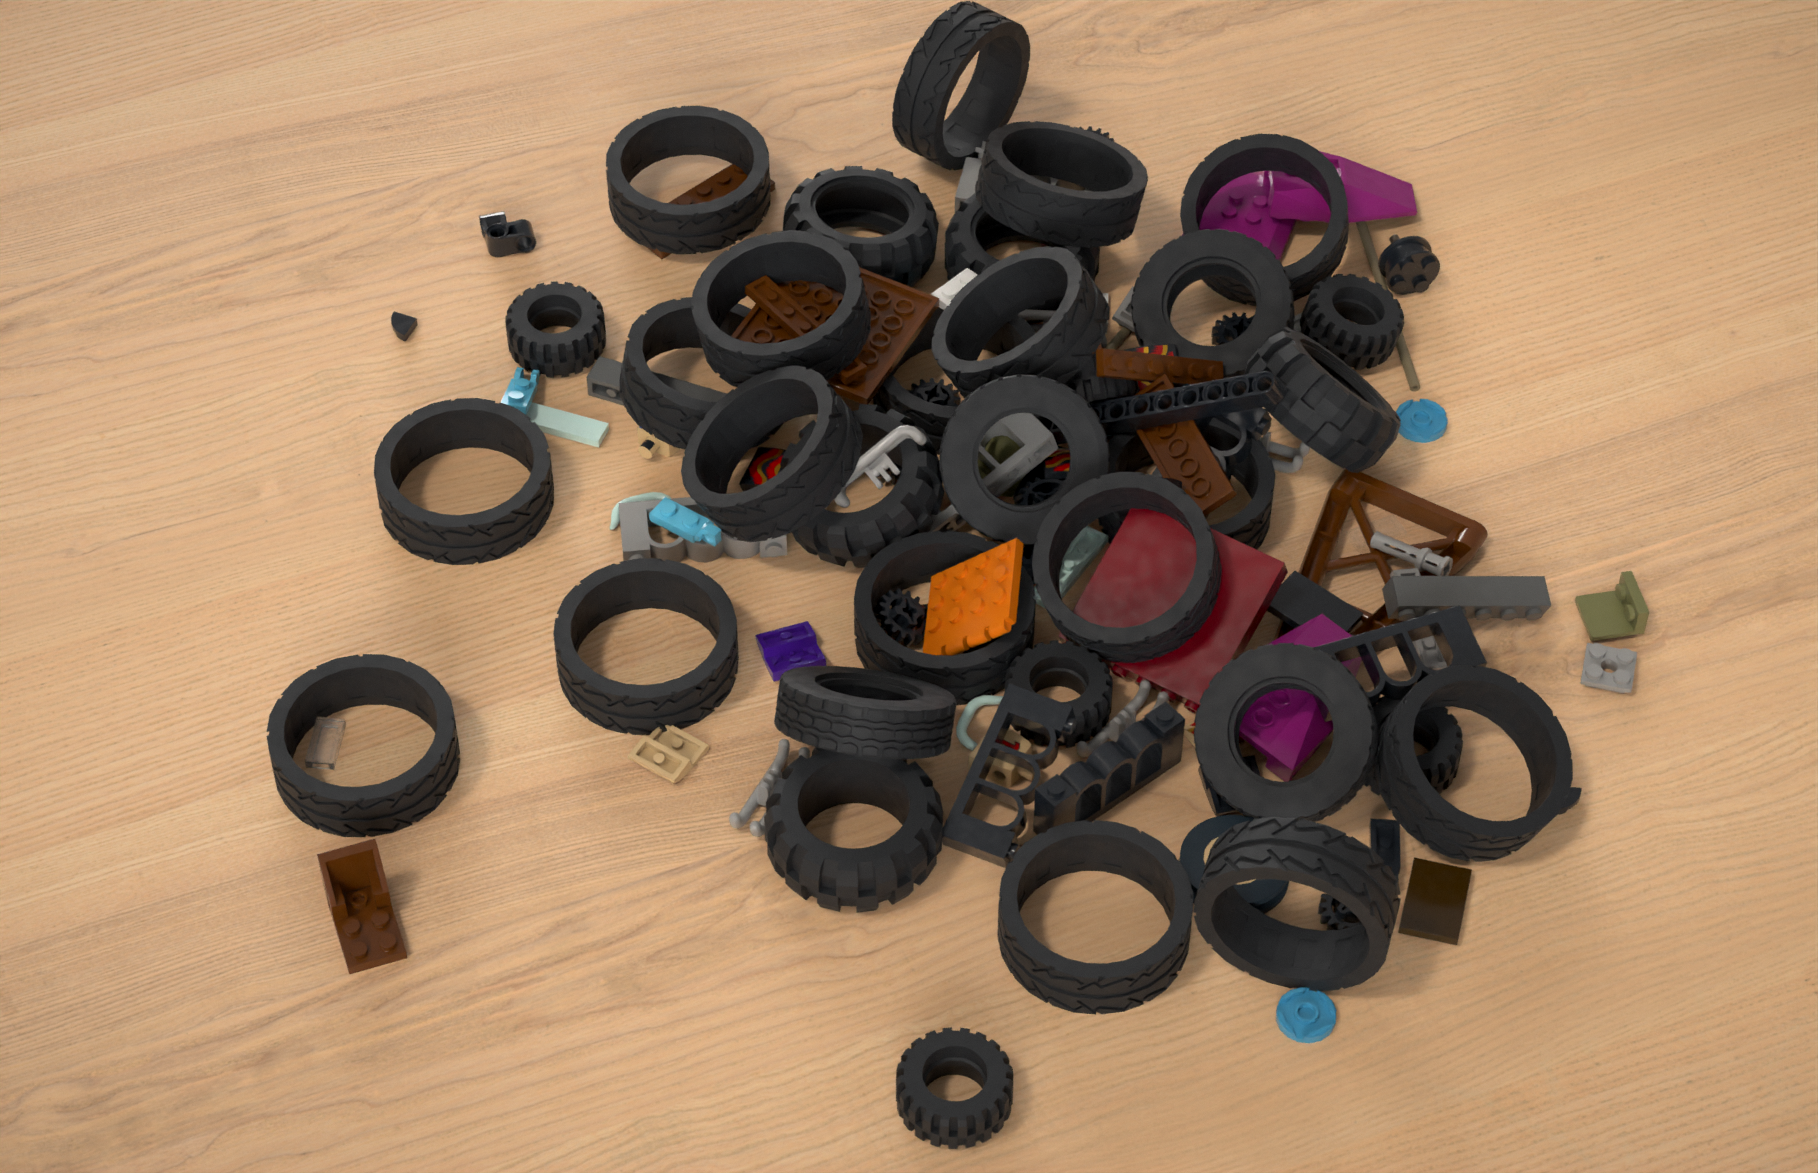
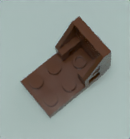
[317,839,407,975]

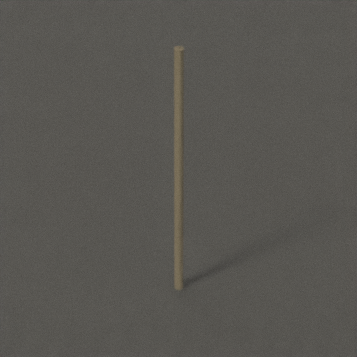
[1356,221,1420,392]

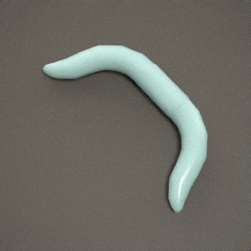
[610,492,672,530]
[956,695,1003,751]

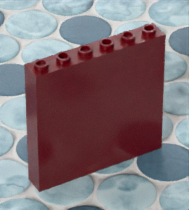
[1058,508,1288,714]

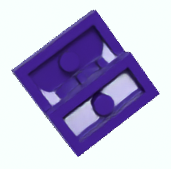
[755,621,827,682]

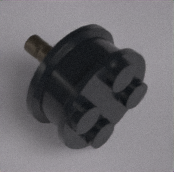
[1378,234,1440,295]

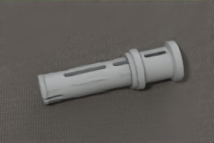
[1370,531,1453,576]

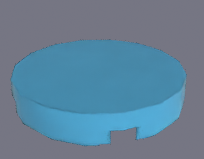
[1396,399,1448,443]
[1276,987,1336,1043]

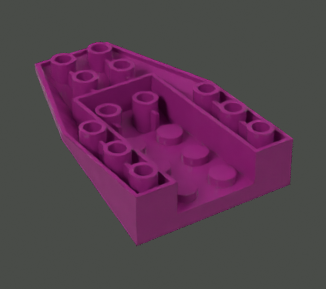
[1263,151,1417,223]
[1239,614,1362,782]

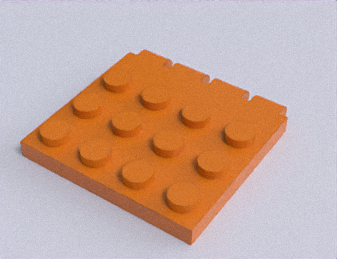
[923,538,1023,656]

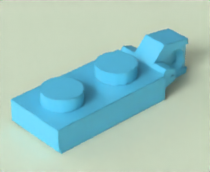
[649,497,722,547]

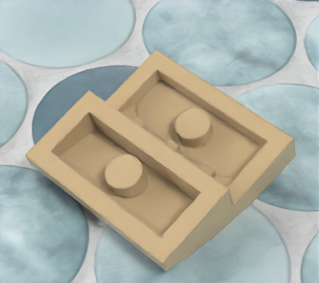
[628,725,709,784]

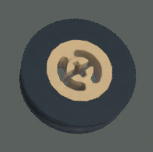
[1179,815,1289,914]

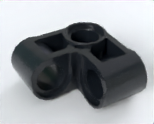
[479,211,537,257]

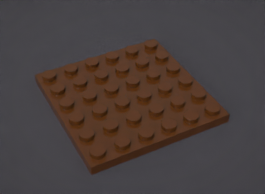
[731,267,939,405]

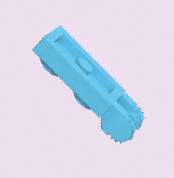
[501,367,540,415]

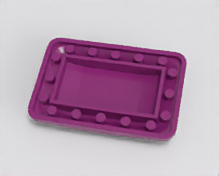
[1182,171,1297,261]

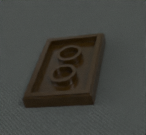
[1398,857,1472,945]

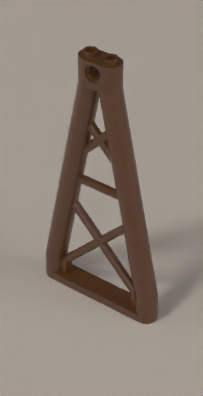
[1273,469,1488,641]

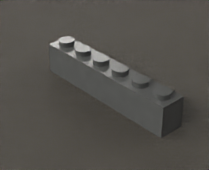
[586,356,727,406]
[1382,576,1551,621]

